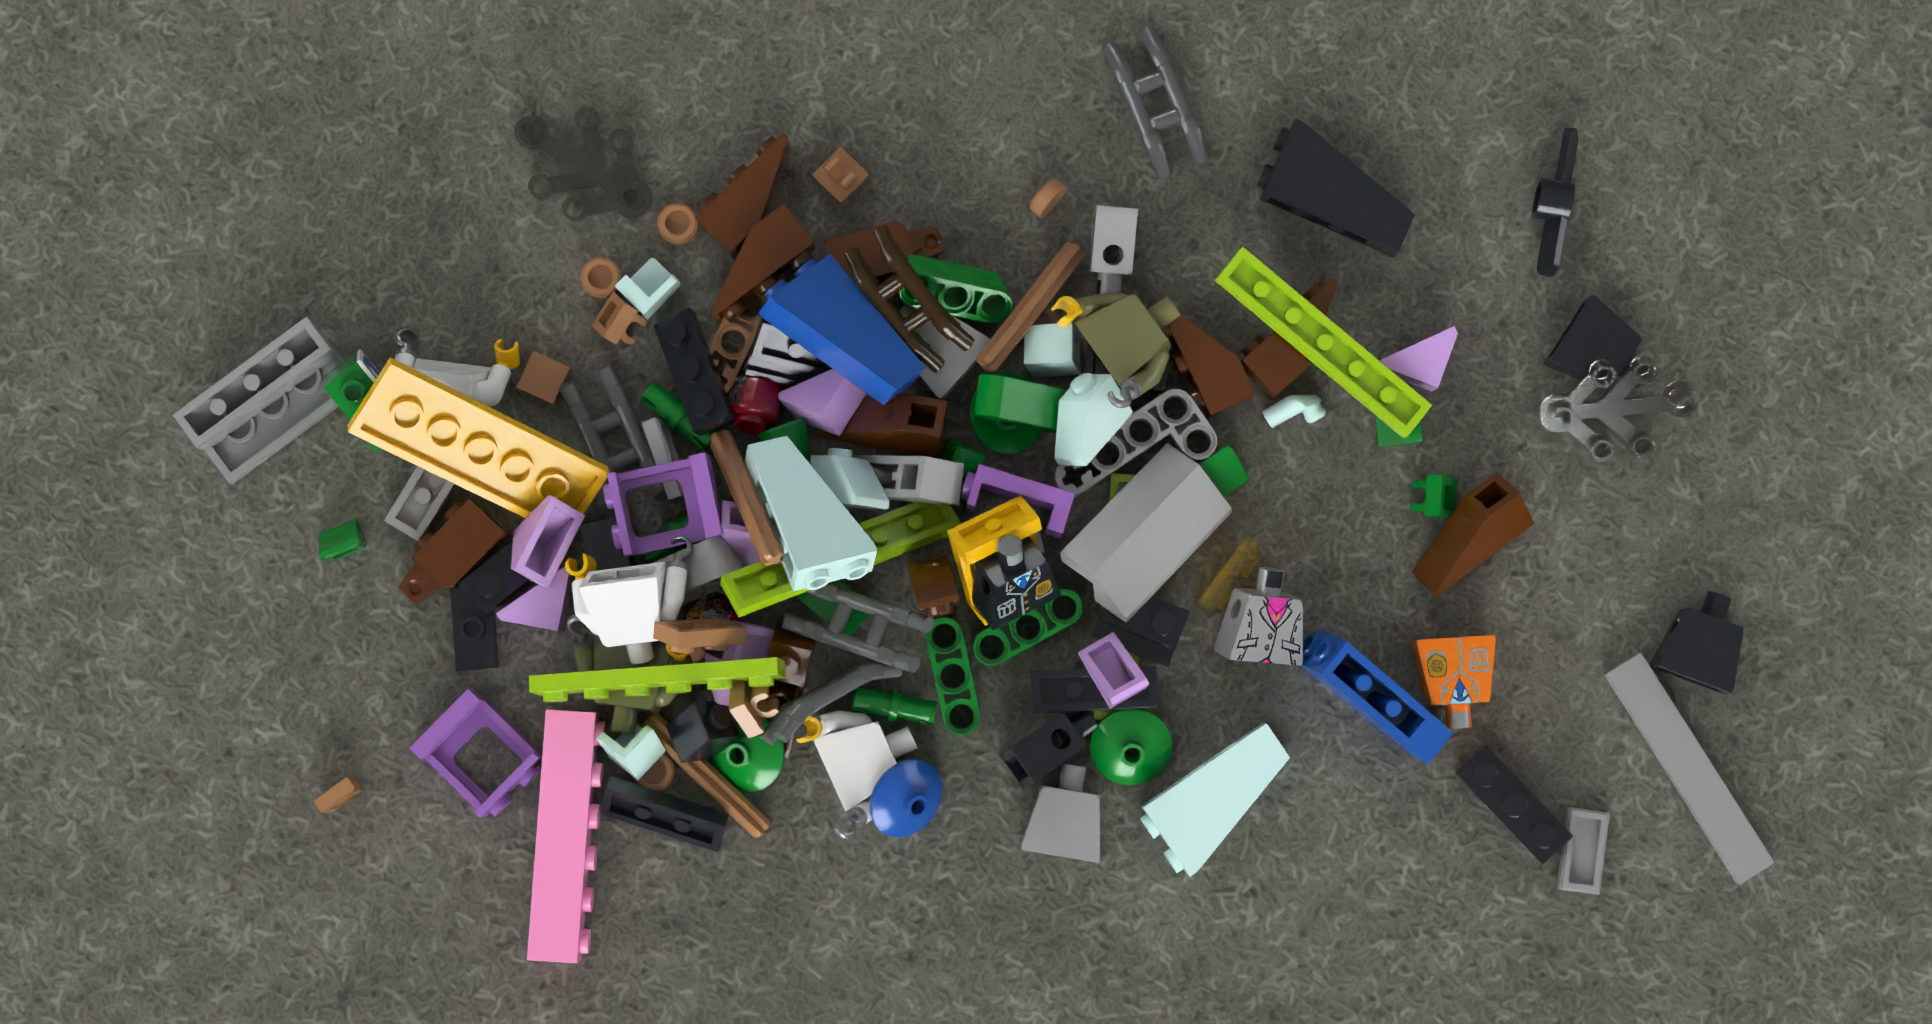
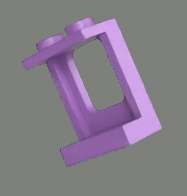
[603,452,723,557]
[961,464,1075,538]
[409,689,542,818]

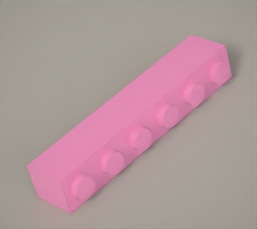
[527,709,607,963]

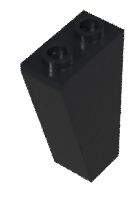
[1257,119,1415,257]

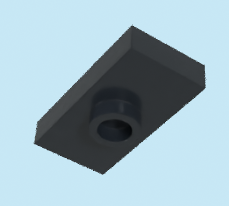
[450,588,499,671]

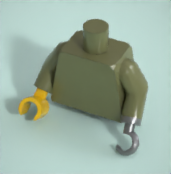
[1051,292,1181,408]
[567,614,690,735]

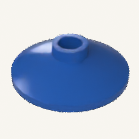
[870,759,942,838]

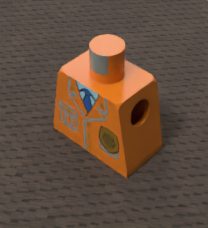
[1411,635,1496,729]

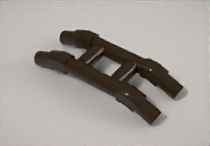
[844,225,975,373]

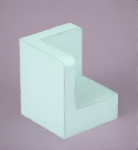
[615,258,682,320]
[1024,322,1082,377]
[597,724,665,780]

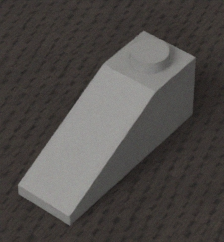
[852,455,964,505]

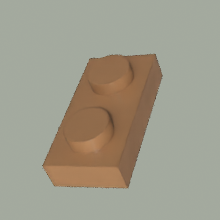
[653,617,748,654]

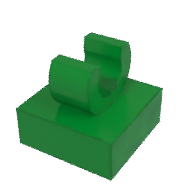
[1410,474,1457,520]

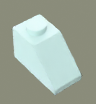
[1054,373,1133,466]
[810,448,889,509]

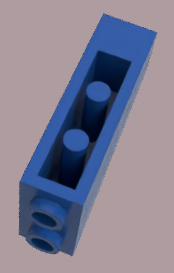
[759,254,926,405]
[1301,629,1453,765]

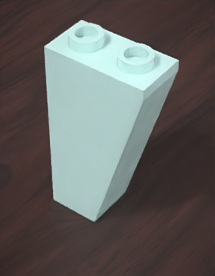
[744,436,877,591]
[1140,723,1290,877]

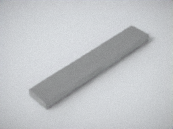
[1604,652,1775,885]

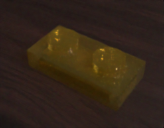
[1195,535,1261,612]

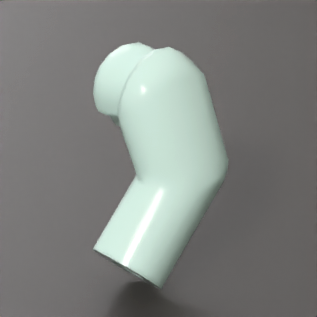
[1263,394,1326,428]

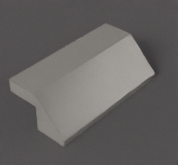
[173,317,345,485]
[1060,443,1232,623]

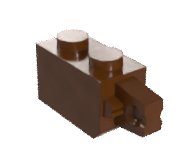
[825,220,944,283]
[398,498,510,604]

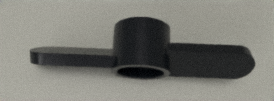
[1532,127,1578,277]

